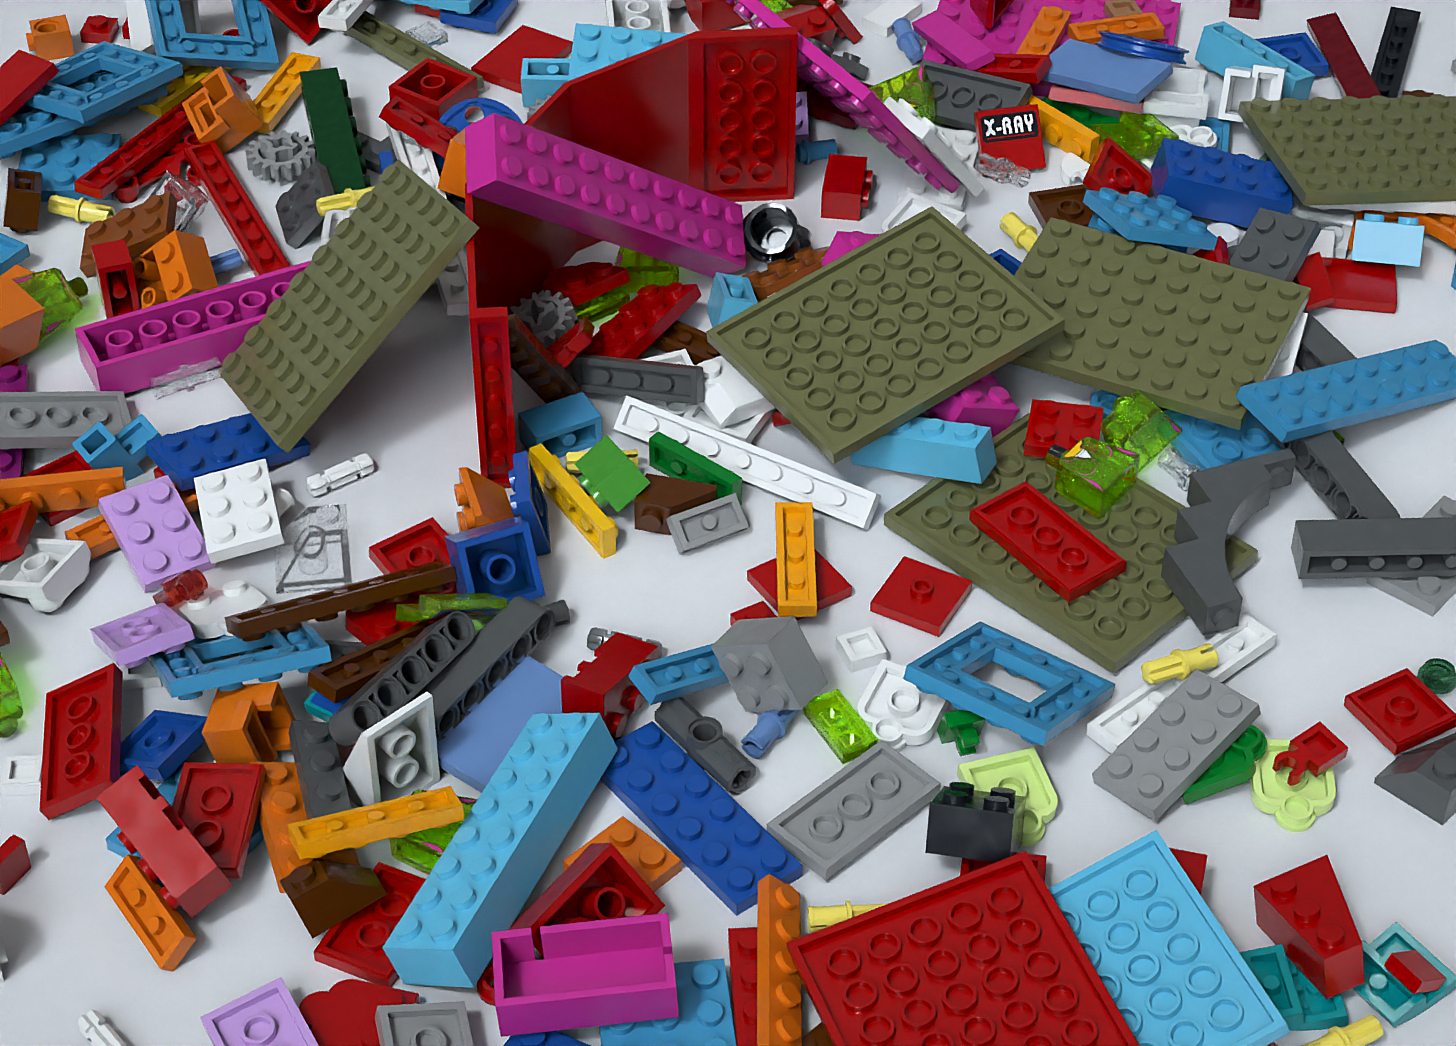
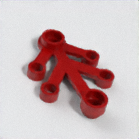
[113,132,201,203]

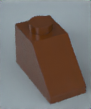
[3,168,42,233]
[634,473,717,535]
[280,859,388,939]

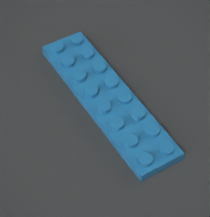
[1235,340,1456,443]

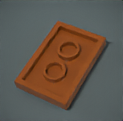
[80,191,177,278]
[742,246,829,300]

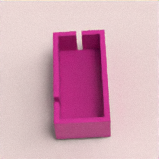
[491,913,679,1037]

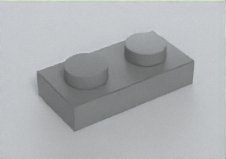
[666,493,749,554]

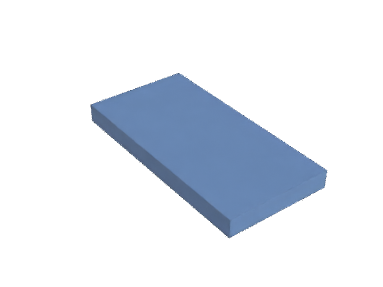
[1042,39,1173,104]
[437,654,563,793]

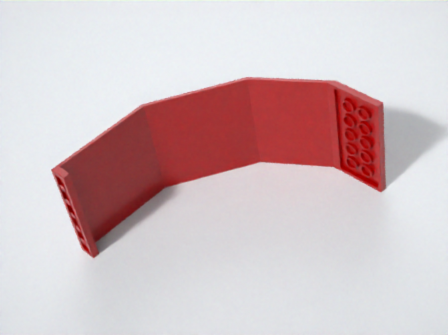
[465,27,798,489]

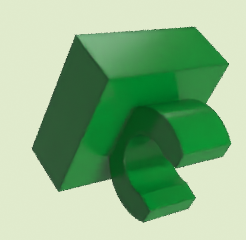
[937,710,986,757]

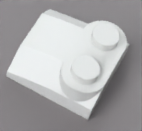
[696,355,776,430]
[0,538,91,612]

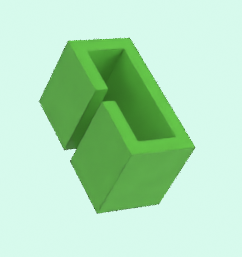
[574,435,650,513]

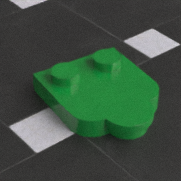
[1181,725,1267,804]

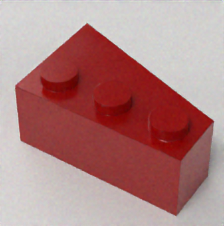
[560,632,659,740]
[96,765,233,918]
[1253,855,1364,999]

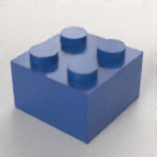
[444,517,546,610]

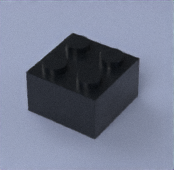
[925,782,1026,862]

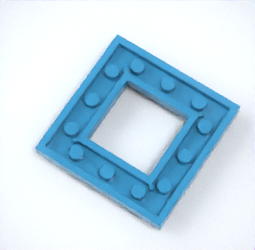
[145,0,280,71]
[24,41,183,124]
[149,621,332,700]
[903,621,1116,746]

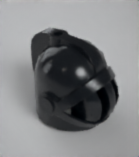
[743,202,812,264]

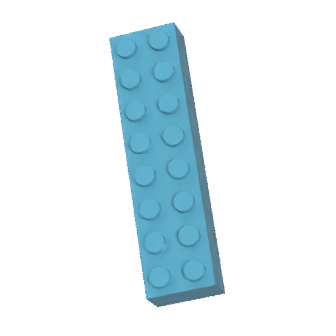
[382,712,618,988]

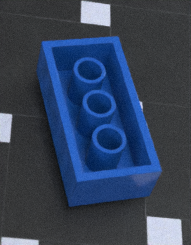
[1150,138,1294,228]

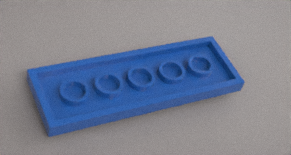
[600,721,803,916]

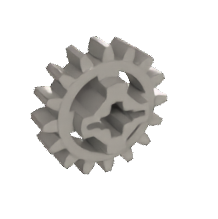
[245,130,316,182]
[509,290,578,348]

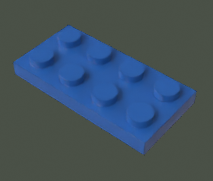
[146,413,311,491]

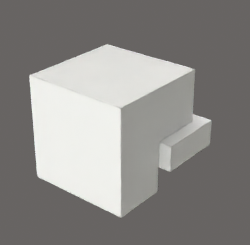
[1218,64,1286,128]
[1143,67,1209,132]

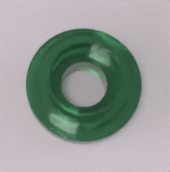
[1417,658,1456,694]

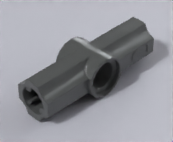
[654,697,756,794]

